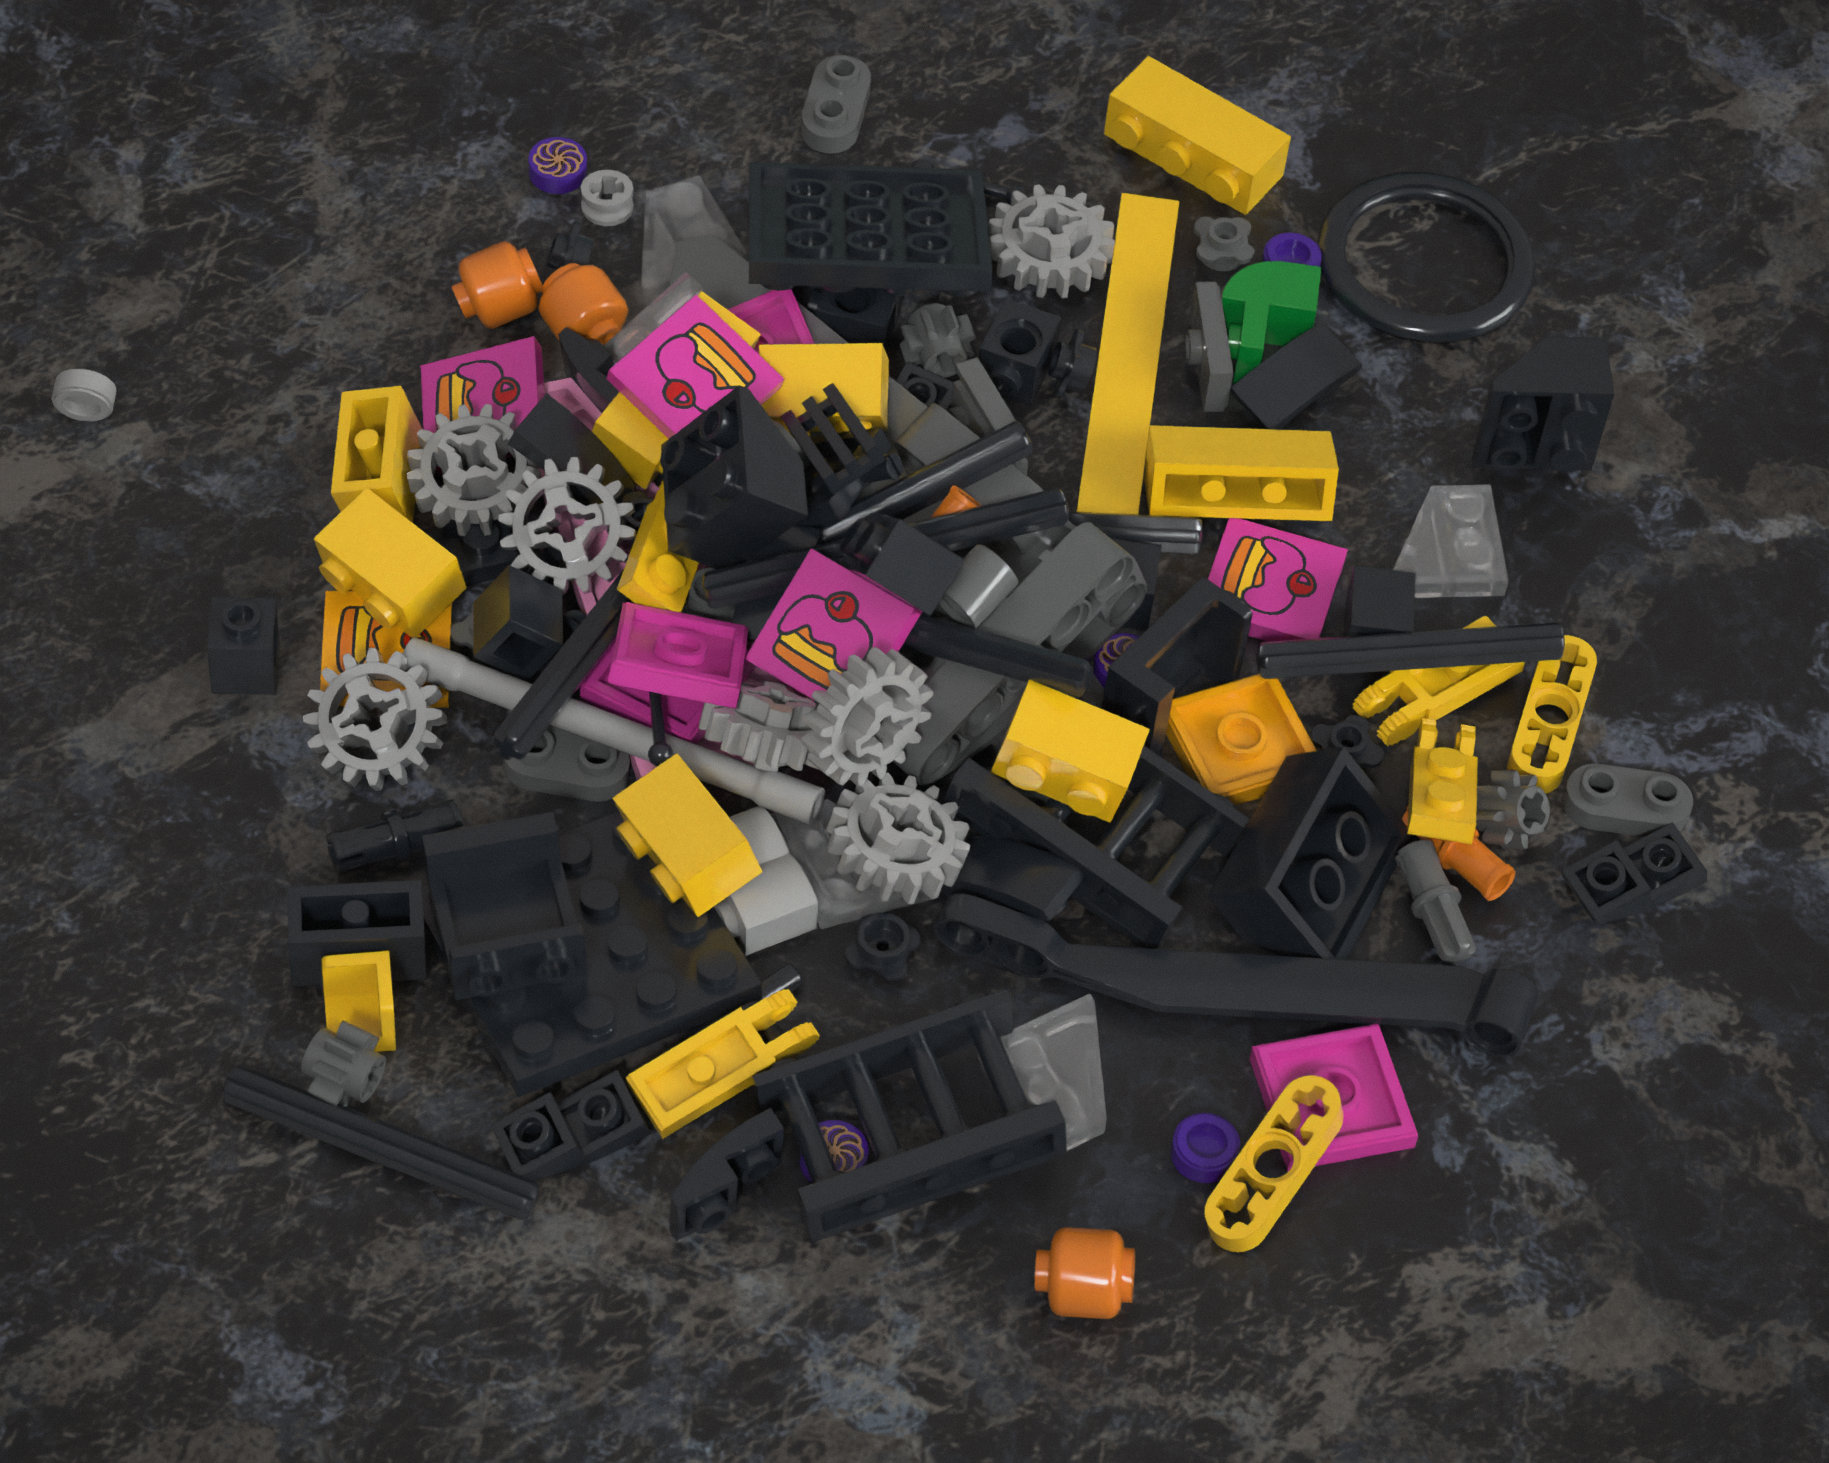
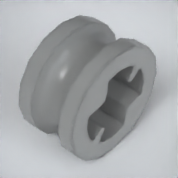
[581,170,634,226]

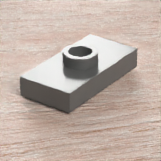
[1185,282,1233,412]

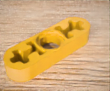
[1507,635,1597,794]
[1205,1075,1344,1252]

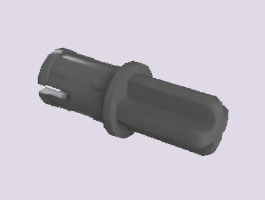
[1395,840,1476,966]

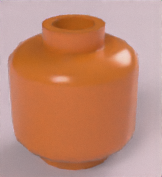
[451,241,543,329]
[538,263,628,349]
[1035,1227,1135,1319]

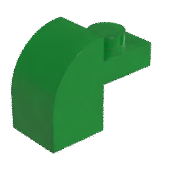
[1222,261,1321,384]

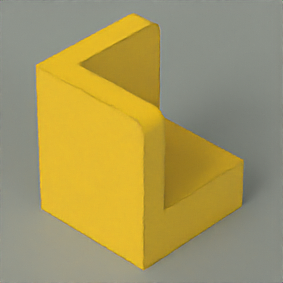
[321,951,396,1052]

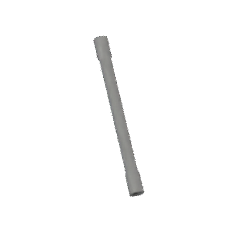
[403,637,825,825]

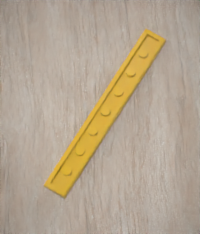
[1076,193,1179,514]

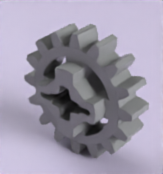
[988,185,1115,298]
[406,404,542,536]
[498,457,637,596]
[801,647,933,787]
[303,648,447,791]
[698,681,819,772]
[826,773,970,904]

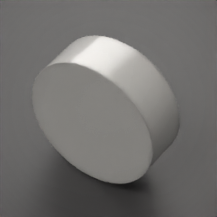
[51,369,117,421]

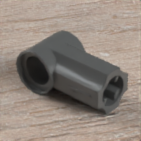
[931,544,1019,629]

